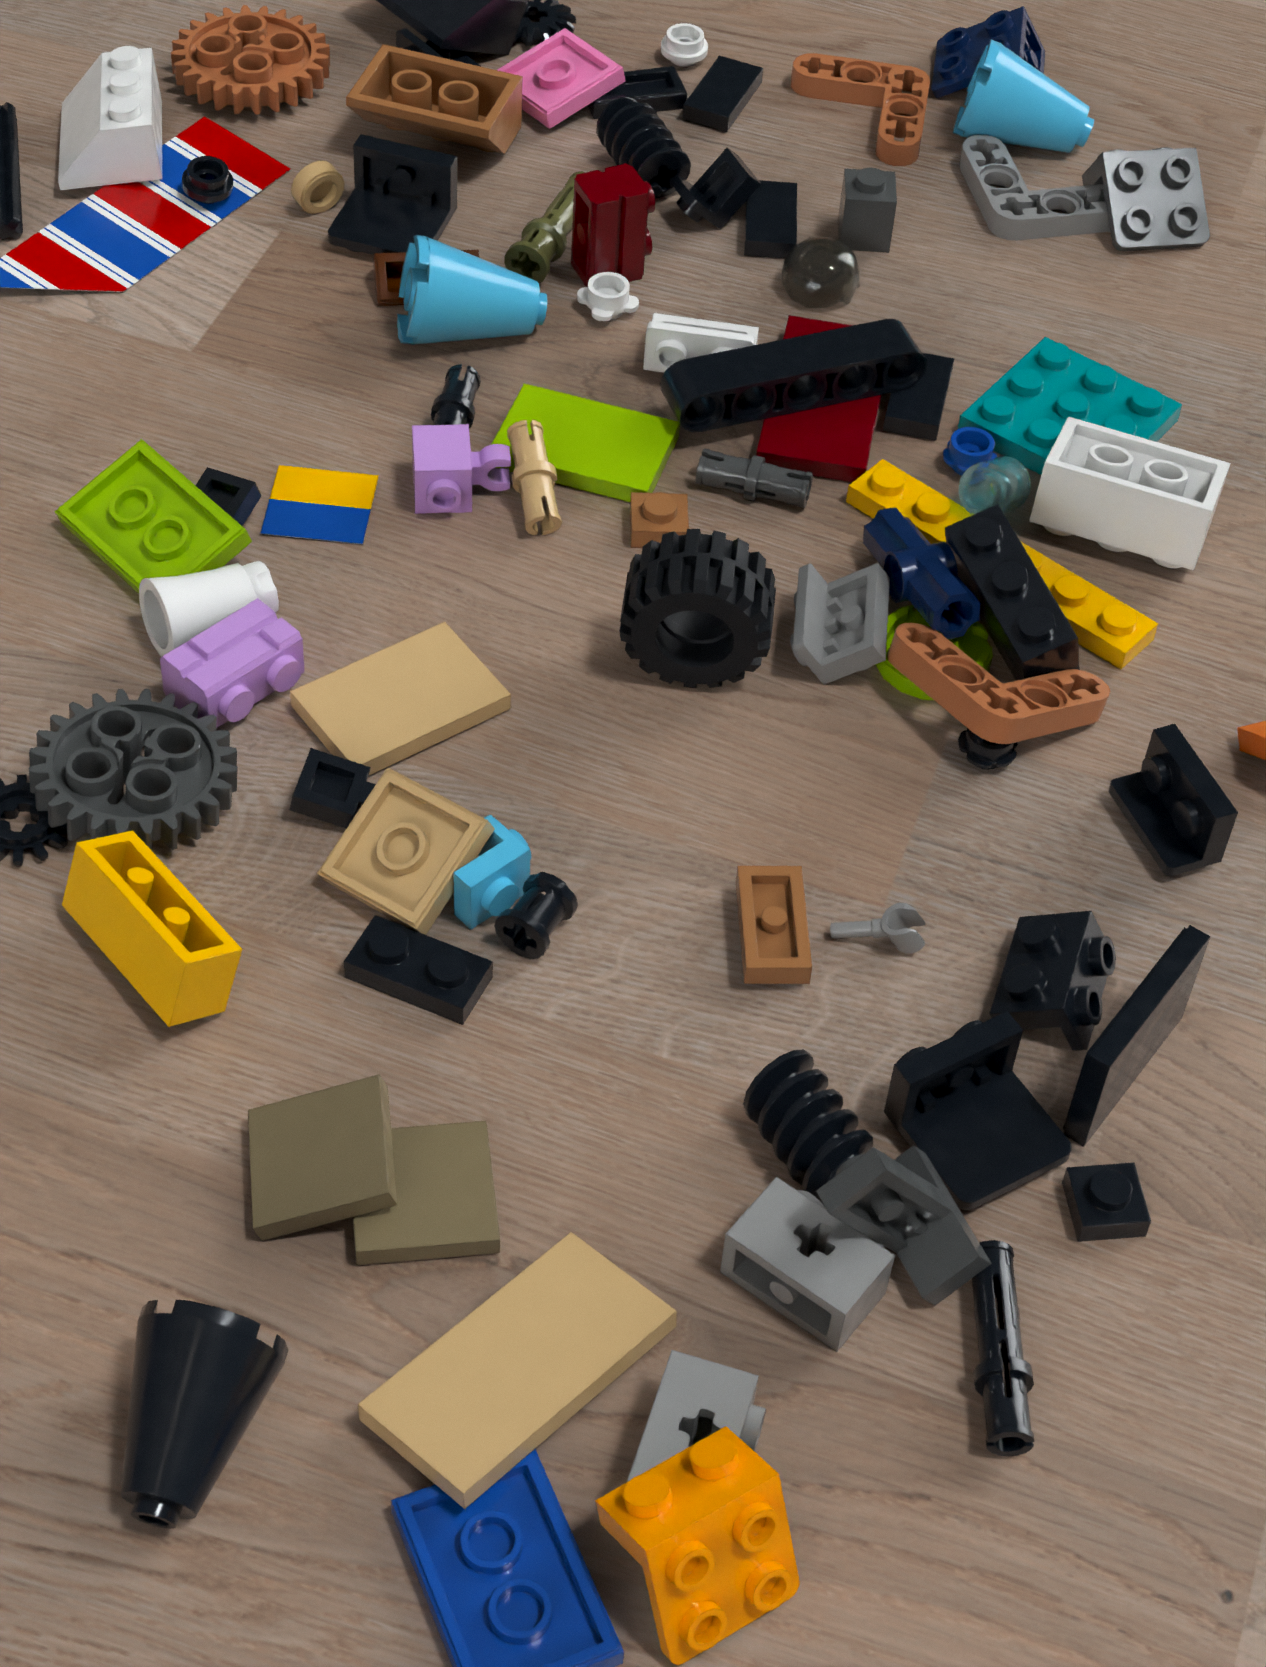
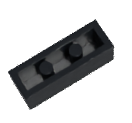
[945,504,1080,681]

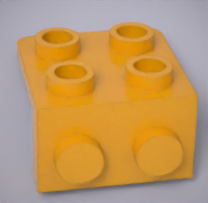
[595,1426,800,1665]

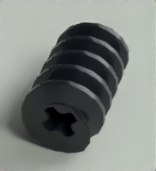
[596,97,691,198]
[743,1049,885,1207]

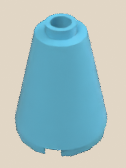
[953,39,1094,153]
[397,235,547,345]

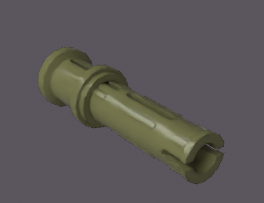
[504,171,585,283]

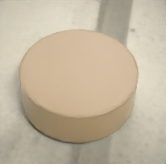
[291,161,345,214]

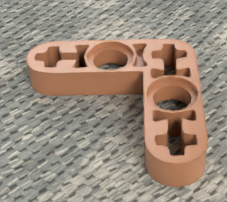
[791,53,930,166]
[887,623,1111,744]

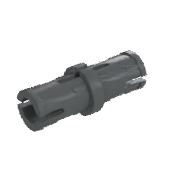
[696,448,813,509]

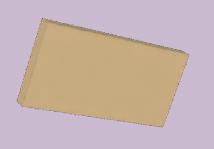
[358,1232,677,1509]

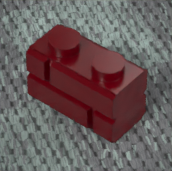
[571,163,655,287]

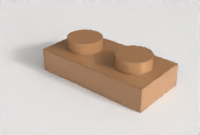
[736,866,812,984]

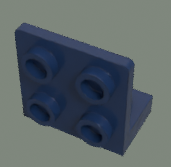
[931,6,1046,98]

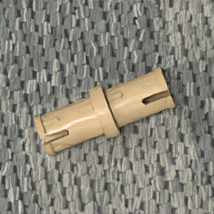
[507,420,562,535]

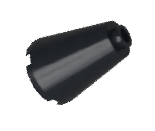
[121,1300,288,1529]

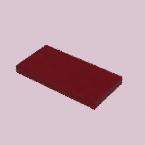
[756,315,881,482]

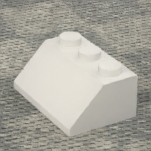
[58,46,162,190]
[1029,417,1231,570]

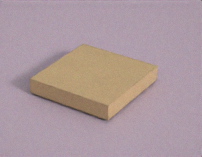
[317,767,495,935]

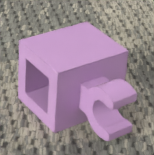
[412,424,511,514]

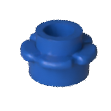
[943,427,998,477]

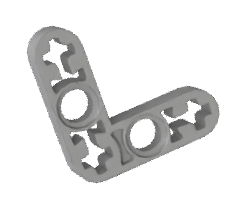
[959,134,1110,241]

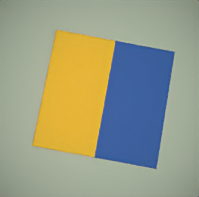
[260,465,379,544]

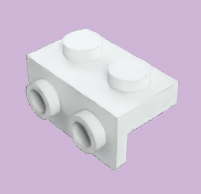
[643,313,759,373]

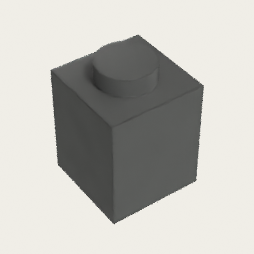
[838,168,897,253]

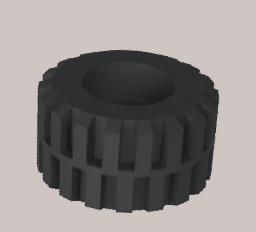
[619,529,776,688]

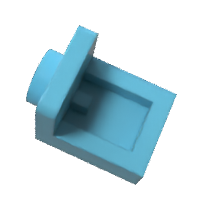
[453,814,531,930]

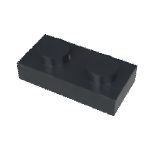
[344,915,493,1025]

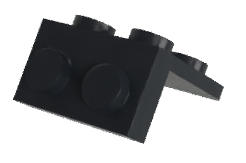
[328,134,457,255]
[884,1011,1072,1210]

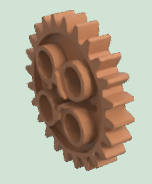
[171,5,330,115]

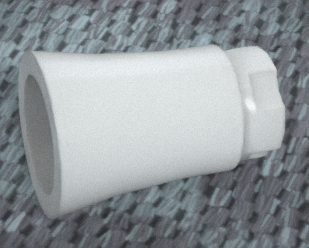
[139,561,279,657]

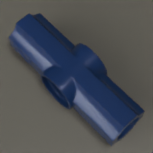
[863,508,981,639]

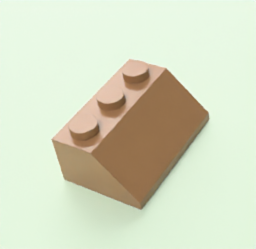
[346,44,523,154]

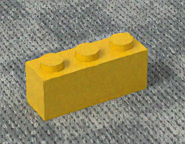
[62,830,243,1027]

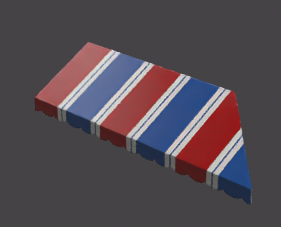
[0,116,291,292]

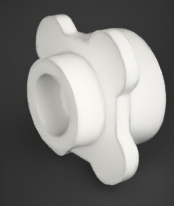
[577,272,639,321]

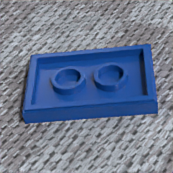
[391,1449,624,1667]

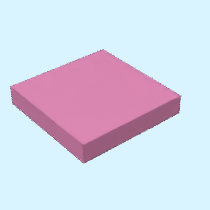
[497,28,626,129]

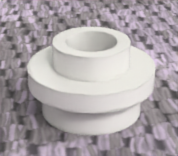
[661,23,708,67]

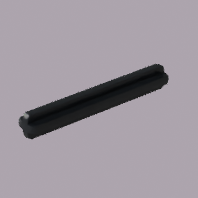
[0,102,23,240]

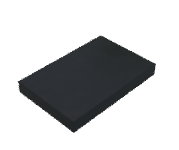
[1063,925,1211,1147]

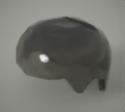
[782,237,860,308]

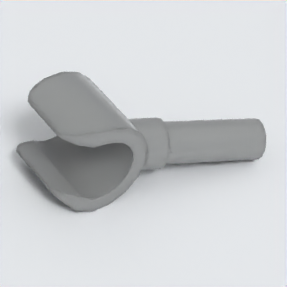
[830,902,925,954]

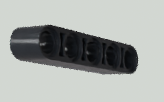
[660,319,927,433]

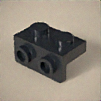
[989,911,1116,1051]

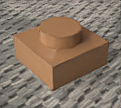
[630,492,689,548]

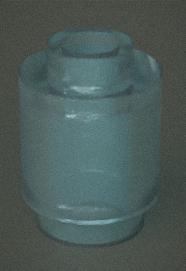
[959,456,1031,515]

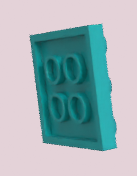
[957,337,1183,475]

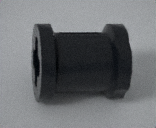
[494,872,578,959]

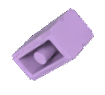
[160,598,304,728]

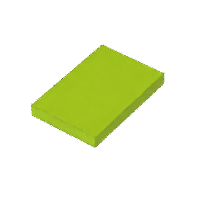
[491,383,680,502]
[54,439,252,594]

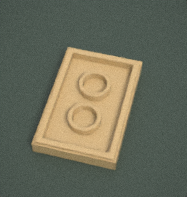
[290,622,511,775]

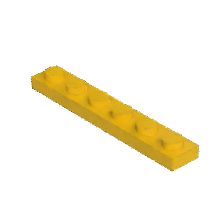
[846,459,1158,670]

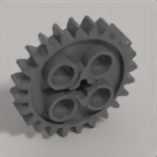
[29,689,238,851]

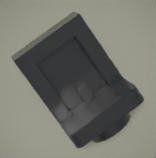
[670,148,761,229]

